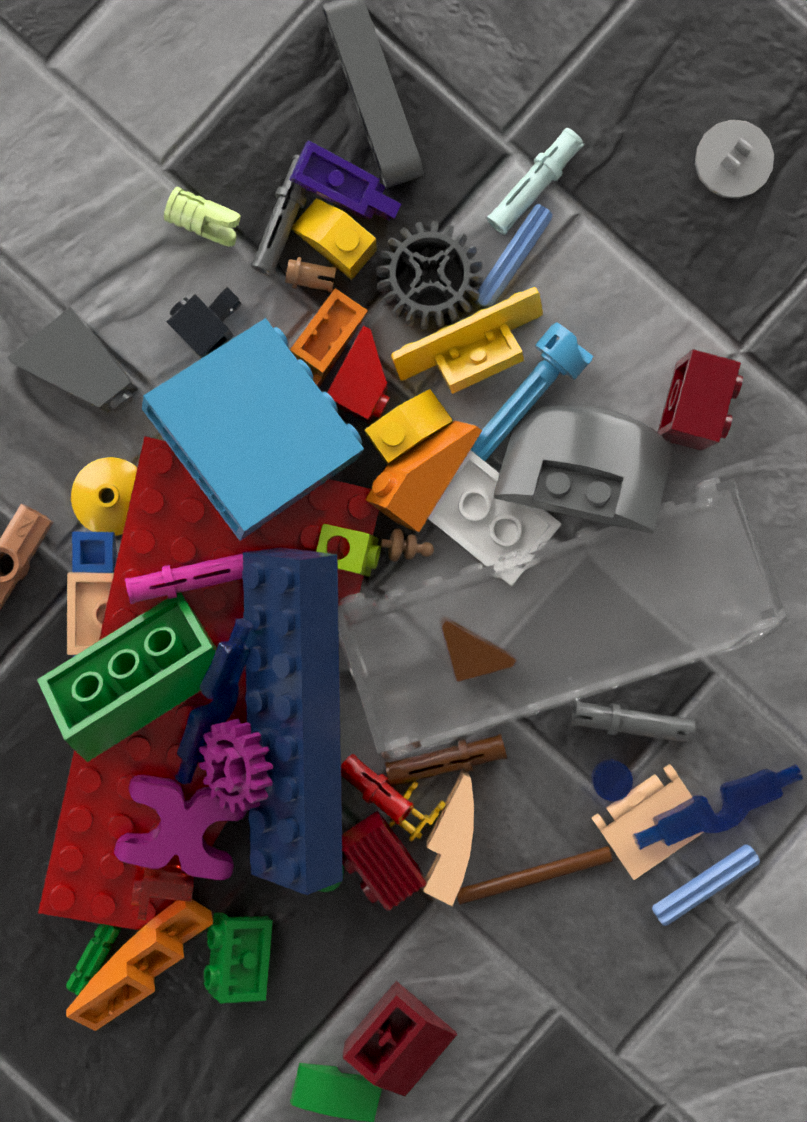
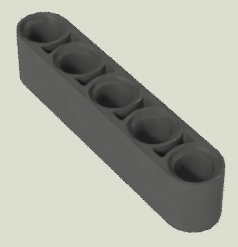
[322,0,424,189]

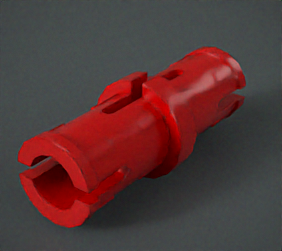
[341,754,414,825]

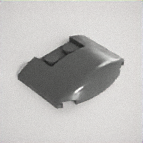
[494,404,674,534]

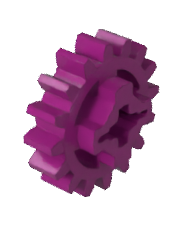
[199,719,273,813]

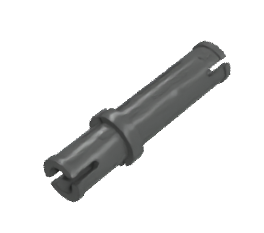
[251,155,307,276]
[571,700,695,744]

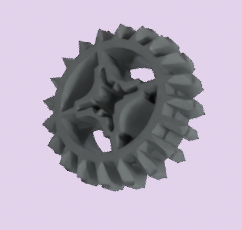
[376,221,483,331]

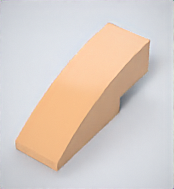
[423,770,474,906]

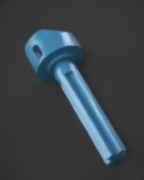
[471,322,593,461]

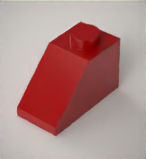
[327,325,391,424]

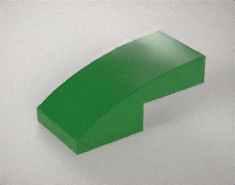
[290,1063,382,1122]

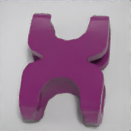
[114,775,247,880]

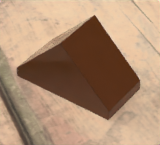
[439,615,517,682]

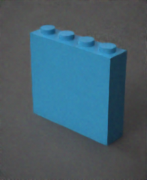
[142,318,364,541]

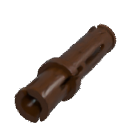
[385,733,507,787]

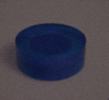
[591,759,633,801]

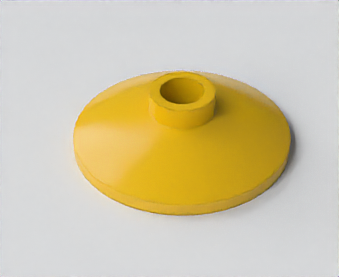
[71,457,137,536]

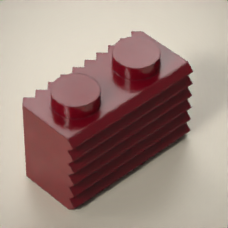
[342,810,427,911]

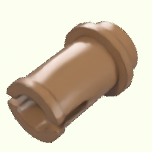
[285,257,336,293]

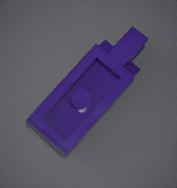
[289,141,401,221]

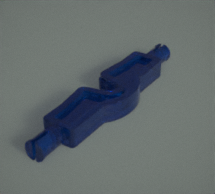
[175,618,253,784]
[633,764,803,850]

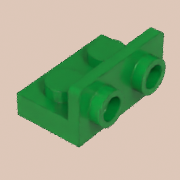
[204,912,273,1004]

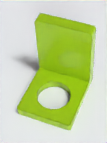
[316,524,381,577]

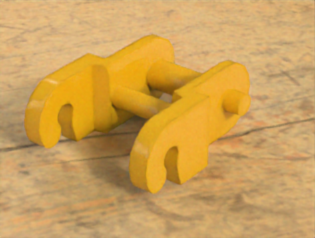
[389,781,446,842]

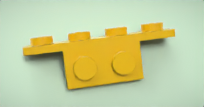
[391,287,543,394]

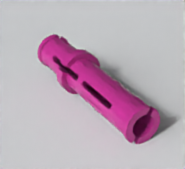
[125,551,248,604]

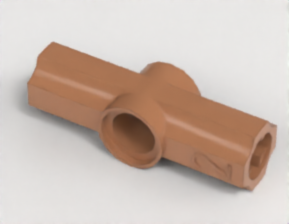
[0,504,54,611]

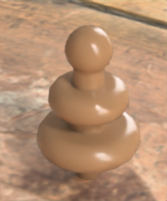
[380,528,434,562]

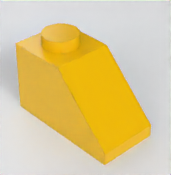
[292,198,377,280]
[365,389,453,465]

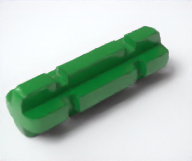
[66,924,121,995]

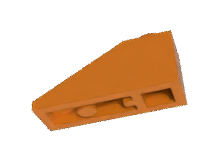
[365,420,482,532]

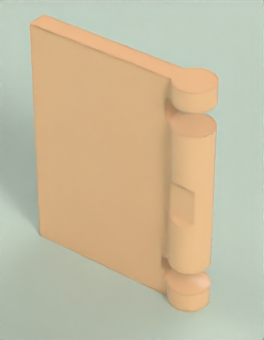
[591,764,713,880]

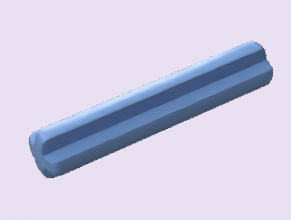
[474,204,553,309]
[652,844,760,926]

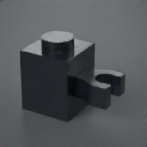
[166,287,242,359]

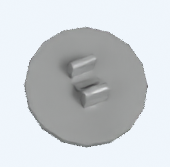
[695,120,774,199]

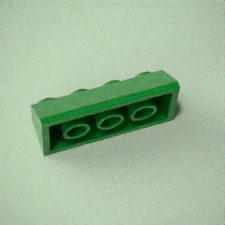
[37,592,230,762]

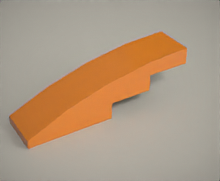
[290,288,368,388]
[66,895,213,1031]

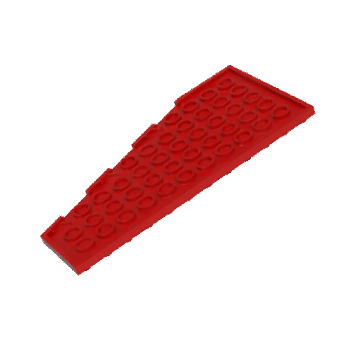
[38,436,379,930]

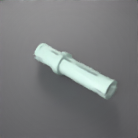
[486,128,584,235]

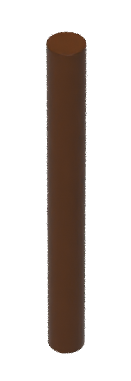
[457,846,613,905]

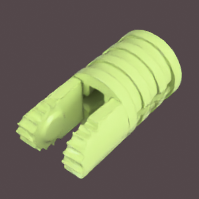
[164,187,241,247]

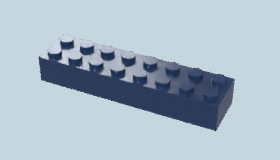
[242,547,343,895]

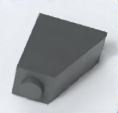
[7,307,138,413]

